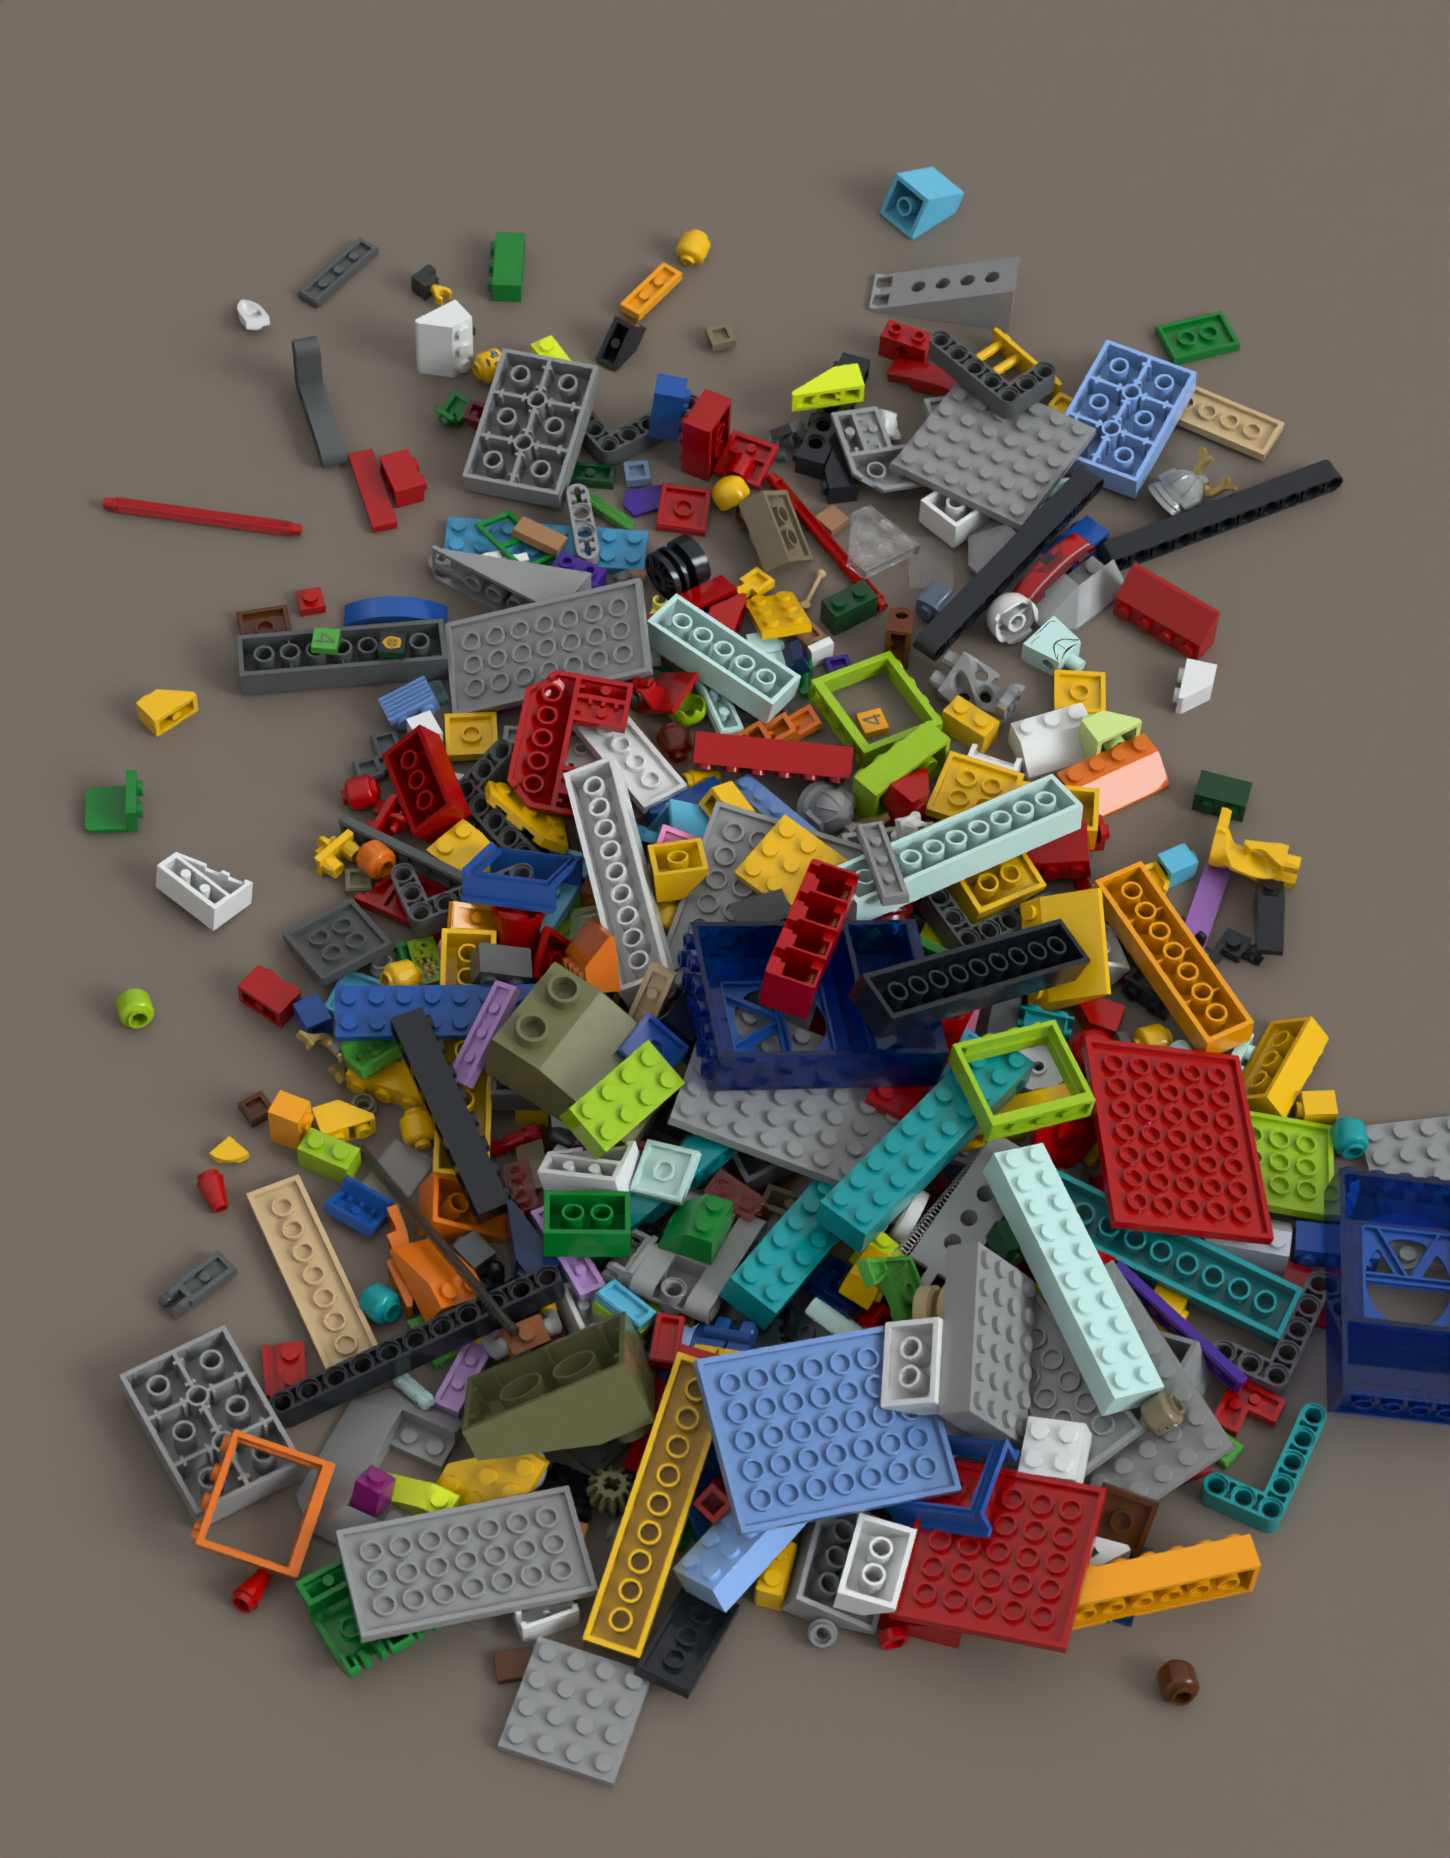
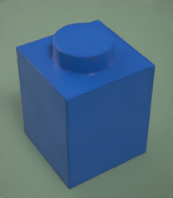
[293,993,333,1034]

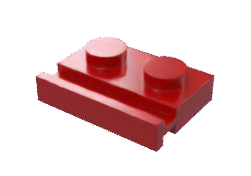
[262,1341,307,1401]

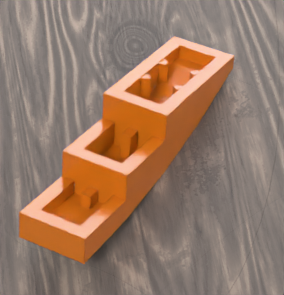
[734,704,824,741]
[386,1204,415,1321]

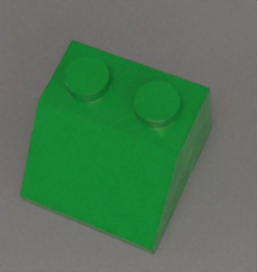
[658,1193,733,1265]

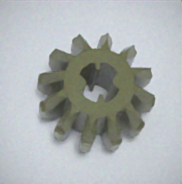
[587,1464,634,1517]

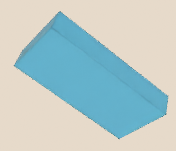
[594,1278,657,1333]

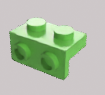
[340,1041,402,1079]

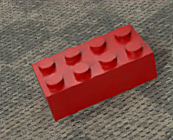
[382,724,471,844]

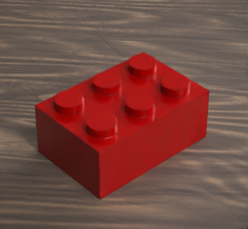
[679,389,732,482]

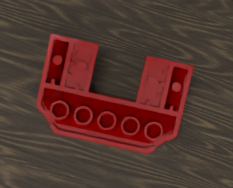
[507,670,634,817]

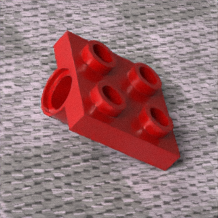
[713,429,779,491]

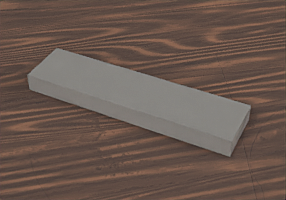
[856,821,909,907]

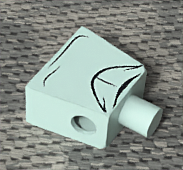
[1021,616,1086,676]

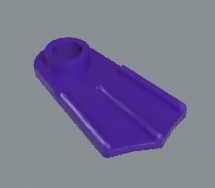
[623,483,675,518]

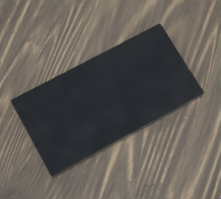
[634,1587,740,1699]

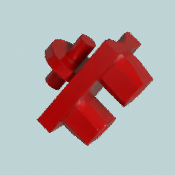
[364,794,409,837]

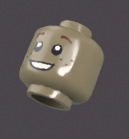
[1139,1391,1185,1435]

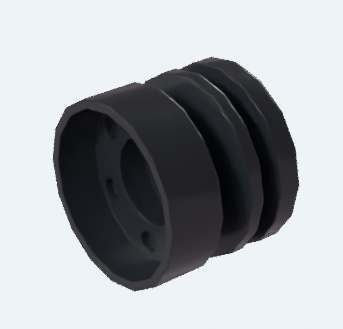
[645,534,711,600]

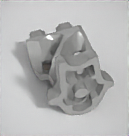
[929,650,1026,728]

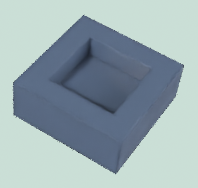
[623,460,651,487]

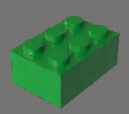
[543,1190,631,1257]

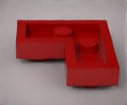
[1214,1381,1287,1438]

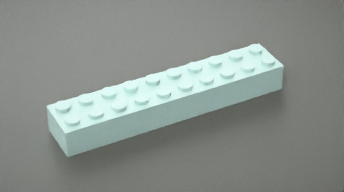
[837,774,1083,926]
[983,1143,1164,1416]

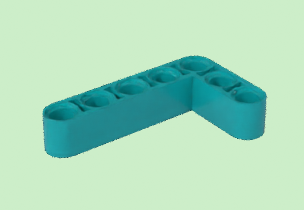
[1200,1403,1327,1533]

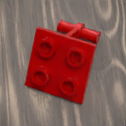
[624,672,700,714]

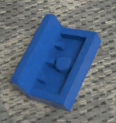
[323,1175,393,1237]

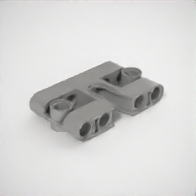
[629,1190,768,1325]

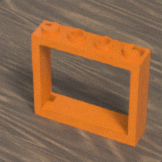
[190,1429,336,1580]

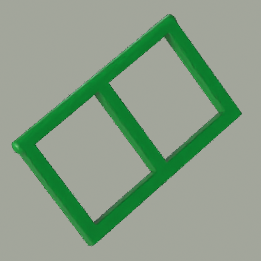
[474,510,557,565]

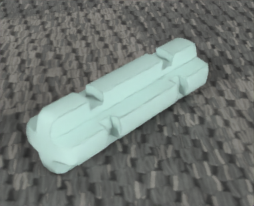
[393,1373,435,1410]

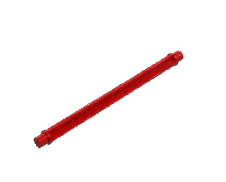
[766,472,888,612]
[103,497,303,536]

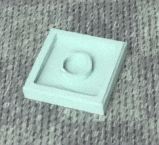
[629,1139,702,1206]

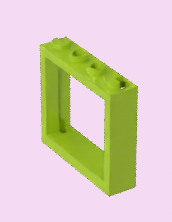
[808,651,943,769]
[948,1019,1096,1142]

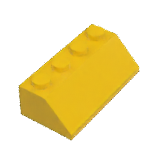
[1243,1016,1329,1117]

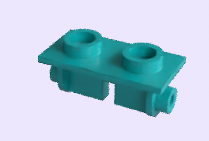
[1016,1004,1075,1039]

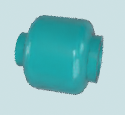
[1330,1116,1369,1159]
[359,1283,402,1325]

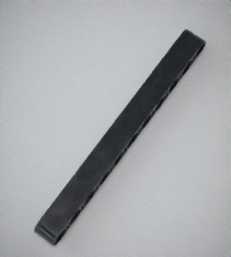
[1096,460,1343,571]
[913,466,1104,661]
[269,1265,566,1428]

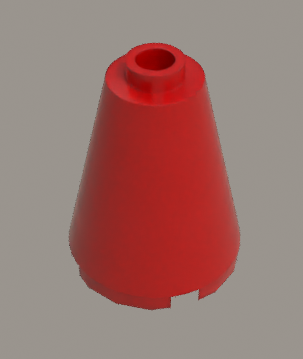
[492,906,546,961]

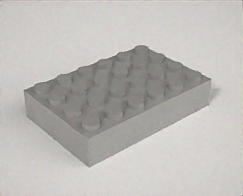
[462,348,601,509]
[938,1242,1035,1448]
[119,1325,305,1524]

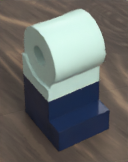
[768,639,811,675]

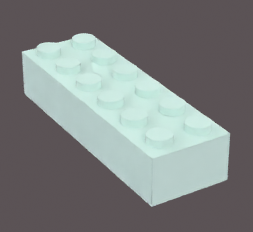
[647,594,801,724]

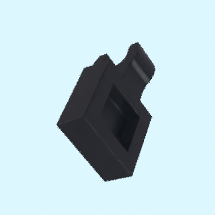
[1215,928,1264,966]

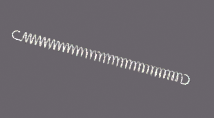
[892,1147,983,1257]

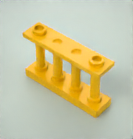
[975,327,1062,399]

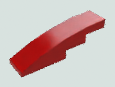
[886,358,957,397]

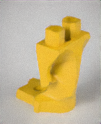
[1208,807,1302,889]

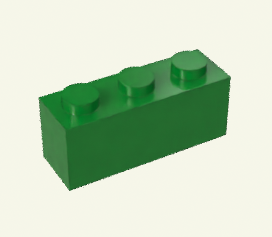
[488,232,525,302]

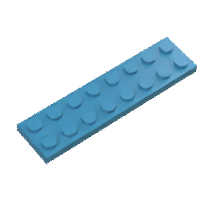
[444,517,648,574]

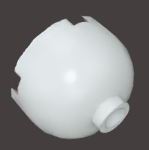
[986,592,1038,644]

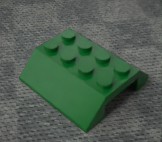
[295,1558,442,1679]

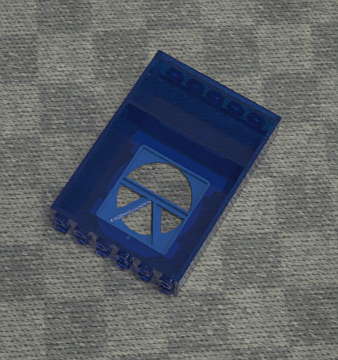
[677,919,949,1091]
[1324,1167,1450,1425]

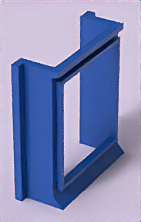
[460,842,585,914]
[886,1435,1020,1538]

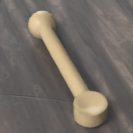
[801,569,826,611]

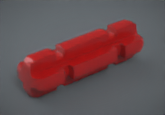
[490,1123,542,1158]

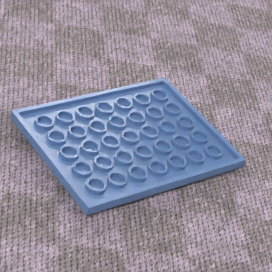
[693,1325,962,1536]

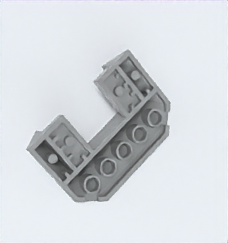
[830,396,945,493]
[967,509,1124,632]
[296,1388,463,1547]

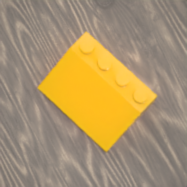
[927,810,1047,924]
[1020,888,1111,1012]

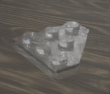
[847,504,920,579]

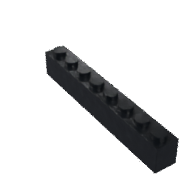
[390,1007,512,1224]

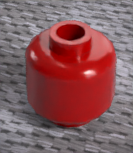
[341,774,382,811]

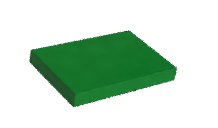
[1155,311,1240,365]

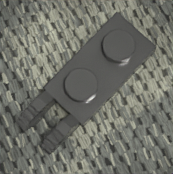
[158,1251,237,1320]

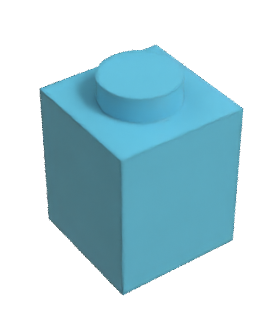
[1156,843,1199,889]

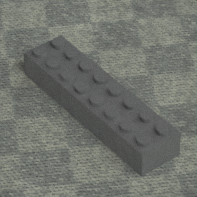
[236,619,448,695]

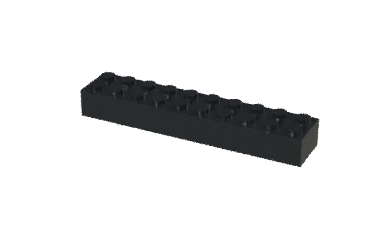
[847,918,1091,1039]

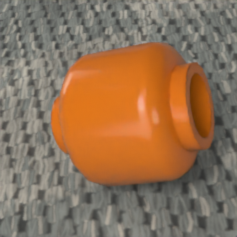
[356,840,396,879]

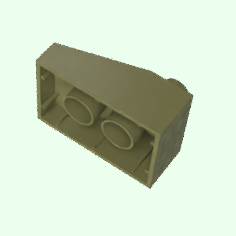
[484,961,687,1147]
[462,1311,655,1461]

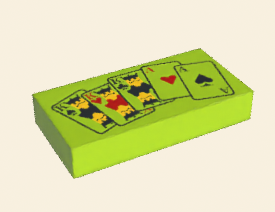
[407,935,441,985]

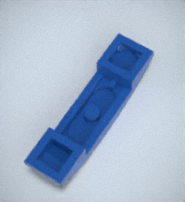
[344,596,447,629]

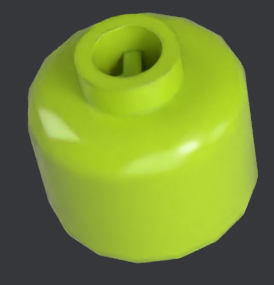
[116,988,154,1029]

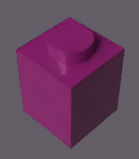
[350,1464,396,1518]

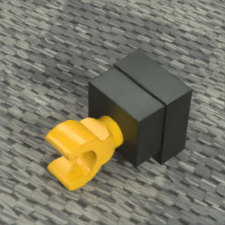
[411,264,452,306]

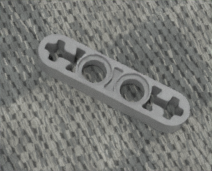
[566,484,599,564]

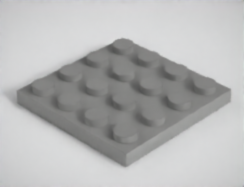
[498,1636,651,1788]

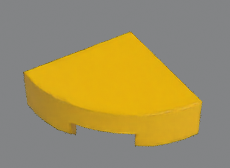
[209,1136,249,1164]

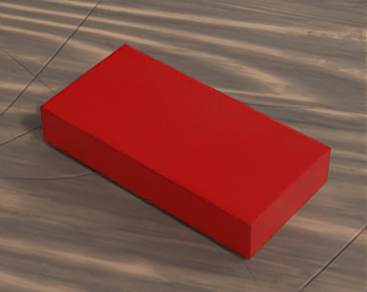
[648,1312,686,1369]

